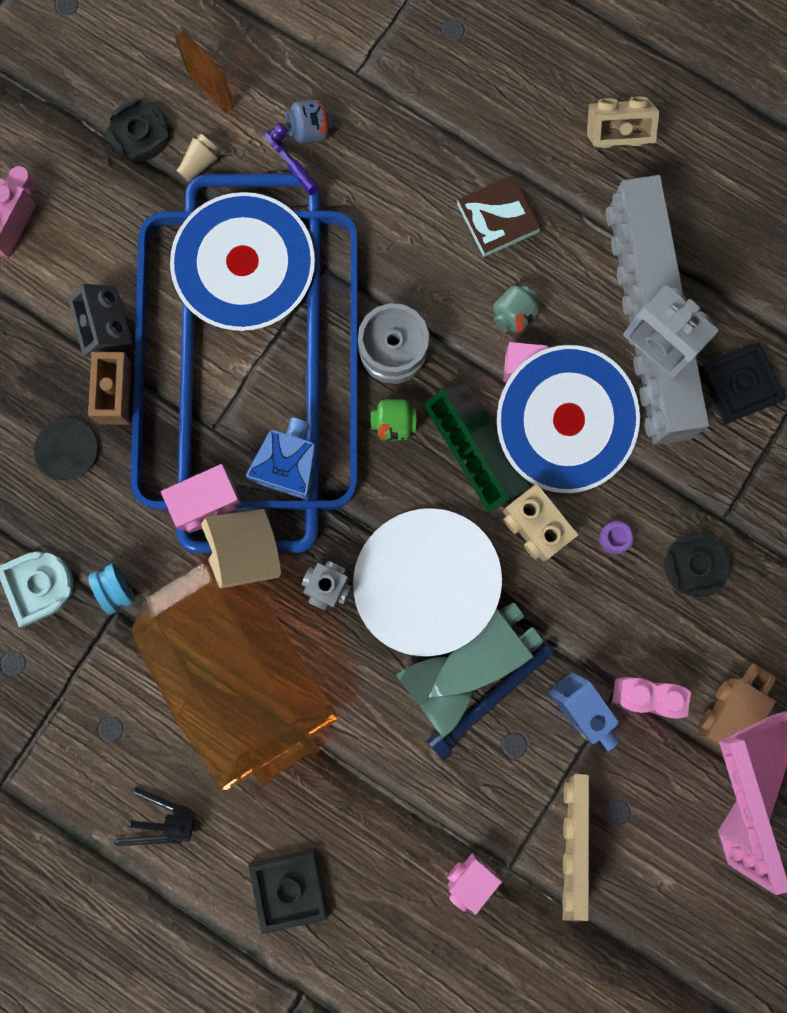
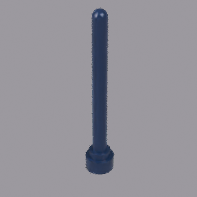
[426,644,554,761]

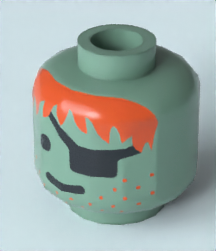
[493,286,540,333]

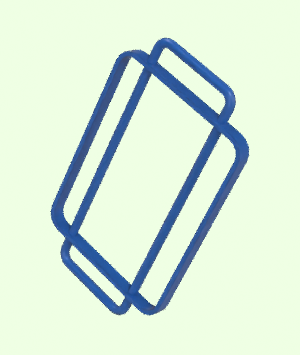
[130,173,358,554]

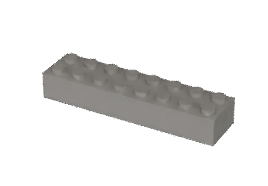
[606,175,709,445]

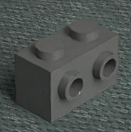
[68,284,132,357]

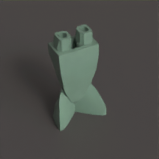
[396,603,543,738]

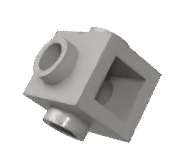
[302,561,351,611]

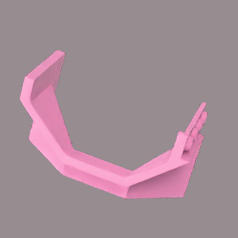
[718,711,787,895]

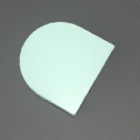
[0,552,73,627]

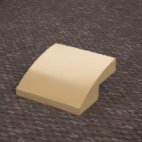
[201,509,281,589]

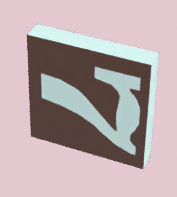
[457,175,540,257]

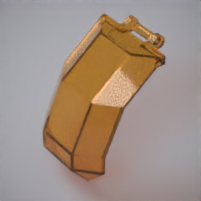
[131,557,339,792]

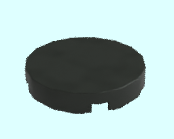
[107,100,170,162]
[664,533,731,597]

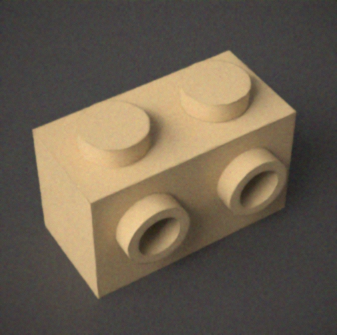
[587,96,659,148]
[503,484,578,562]

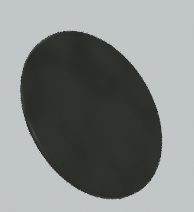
[34,418,98,480]

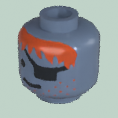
[285,100,333,143]

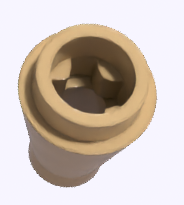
[176,134,220,182]

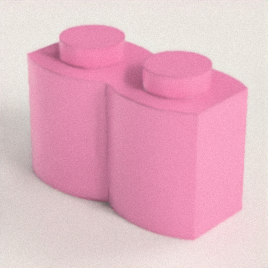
[612,677,691,718]

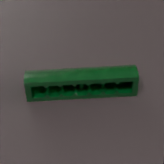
[423,381,531,513]

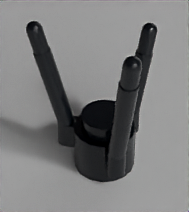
[114,788,195,846]

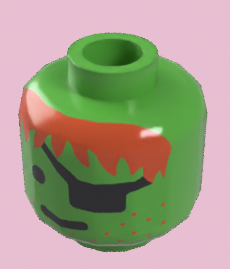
[371,399,416,441]

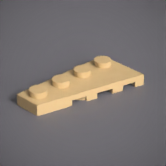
[562,774,589,921]

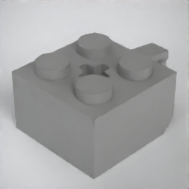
[623,284,719,379]

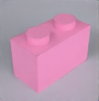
[160,464,242,533]

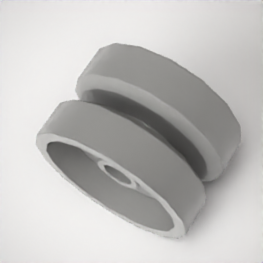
[358,303,429,384]

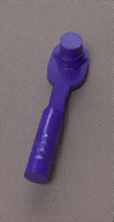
[263,123,319,195]

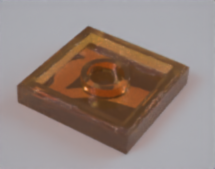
[175,30,234,114]

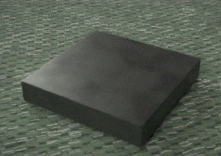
[248,849,329,934]

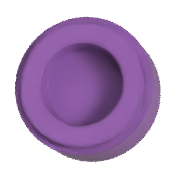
[599,521,634,554]

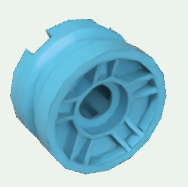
[88,562,135,615]

